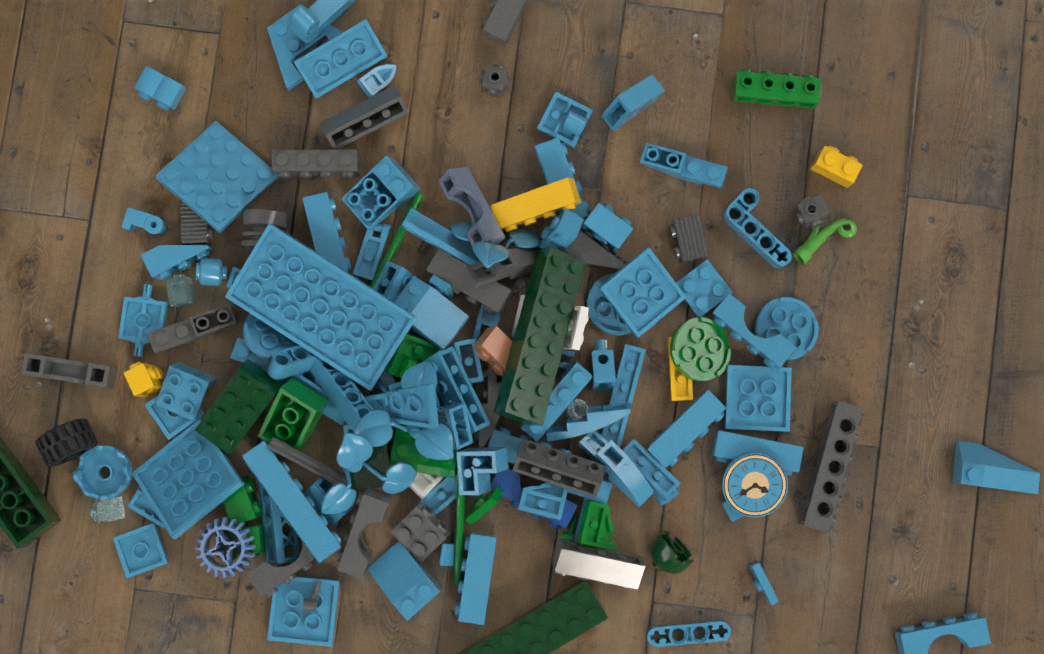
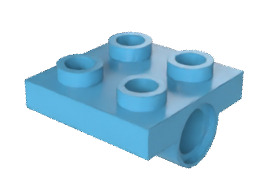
[537,92,593,149]

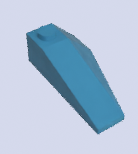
[952,441,1040,494]

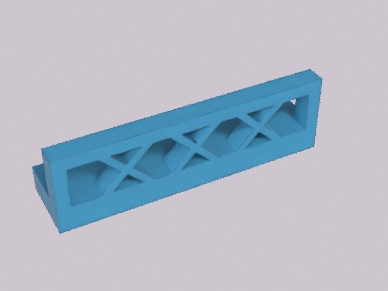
[401,208,479,266]
[258,474,300,564]

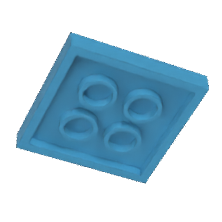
[598,247,686,338]
[724,365,792,432]
[267,576,340,647]

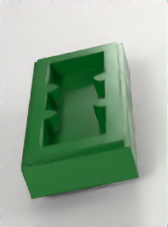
[465,486,503,525]

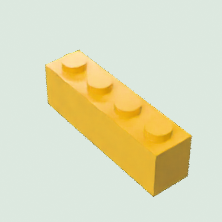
[491,177,581,232]

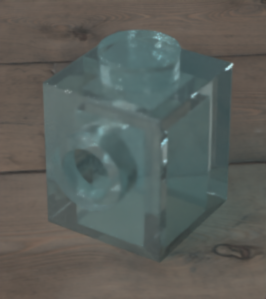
[166,274,196,307]

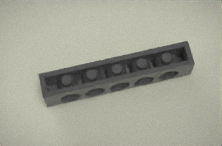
[799,401,864,533]

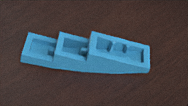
[546,403,632,442]

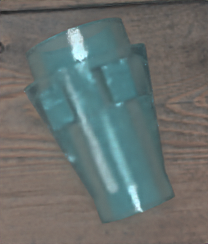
[563,399,588,420]

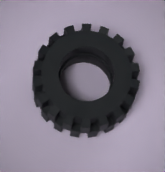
[35,418,98,467]

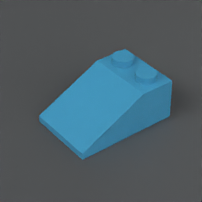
[394,276,469,350]
[367,541,442,621]

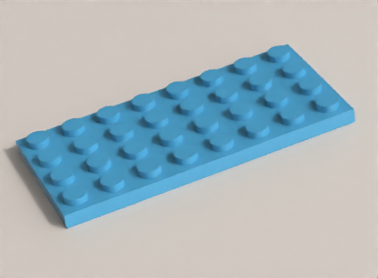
[225,223,417,391]

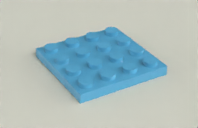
[156,121,278,233]
[132,419,245,540]

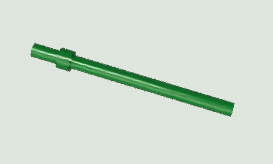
[370,193,424,288]
[453,473,465,585]

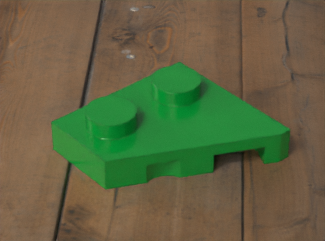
[577,500,617,551]

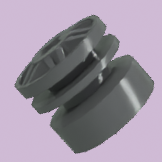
[240,209,289,251]

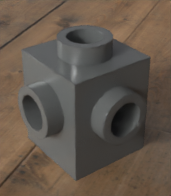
[479,64,511,97]
[795,195,830,229]

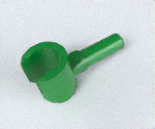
[561,514,579,541]

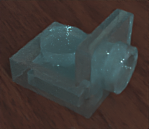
[90,497,125,523]

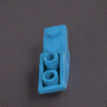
[640,143,728,189]
[578,431,654,507]

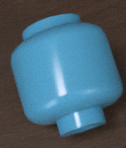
[196,258,227,286]

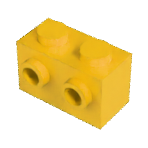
[810,146,863,188]
[124,362,164,397]

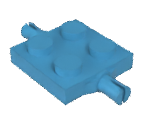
[118,284,168,357]

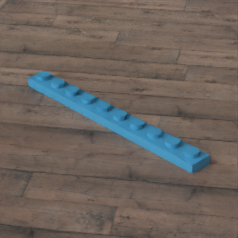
[573,344,646,542]

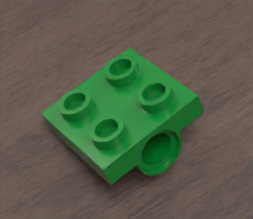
[386,334,439,378]

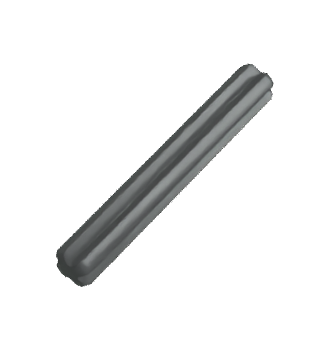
[268,437,347,485]

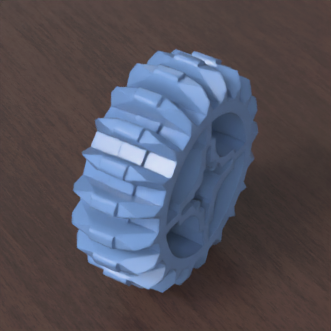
[194,517,255,578]

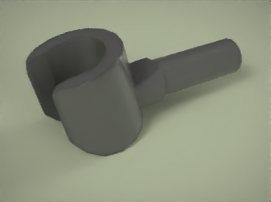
[303,581,322,611]

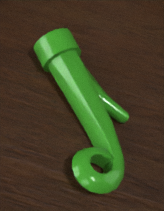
[792,218,857,265]

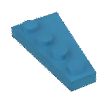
[364,383,439,429]

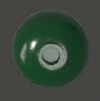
[650,530,694,574]

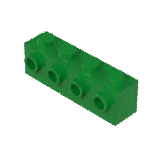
[732,69,821,109]

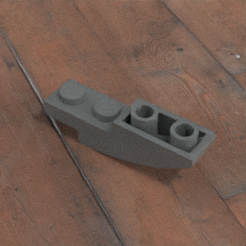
[465,248,538,288]
[147,303,237,354]
[475,363,501,447]

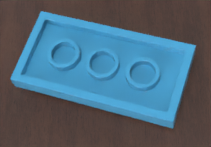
[294,19,387,99]

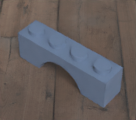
[438,167,505,246]

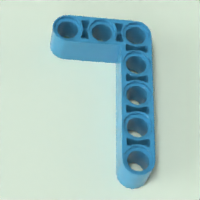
[267,345,373,432]

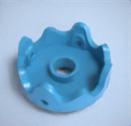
[73,446,133,500]

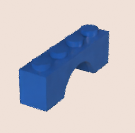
[491,468,578,530]

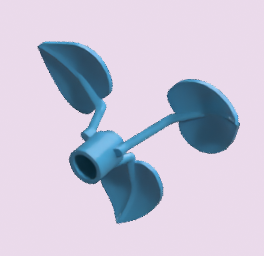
[449,222,542,268]
[355,362,454,460]
[321,432,417,514]

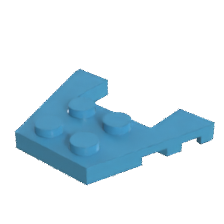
[267,4,343,91]

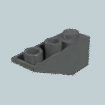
[563,230,627,271]

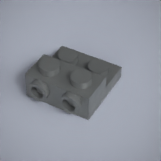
[391,502,451,563]

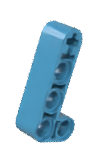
[290,0,356,44]
[723,188,792,269]

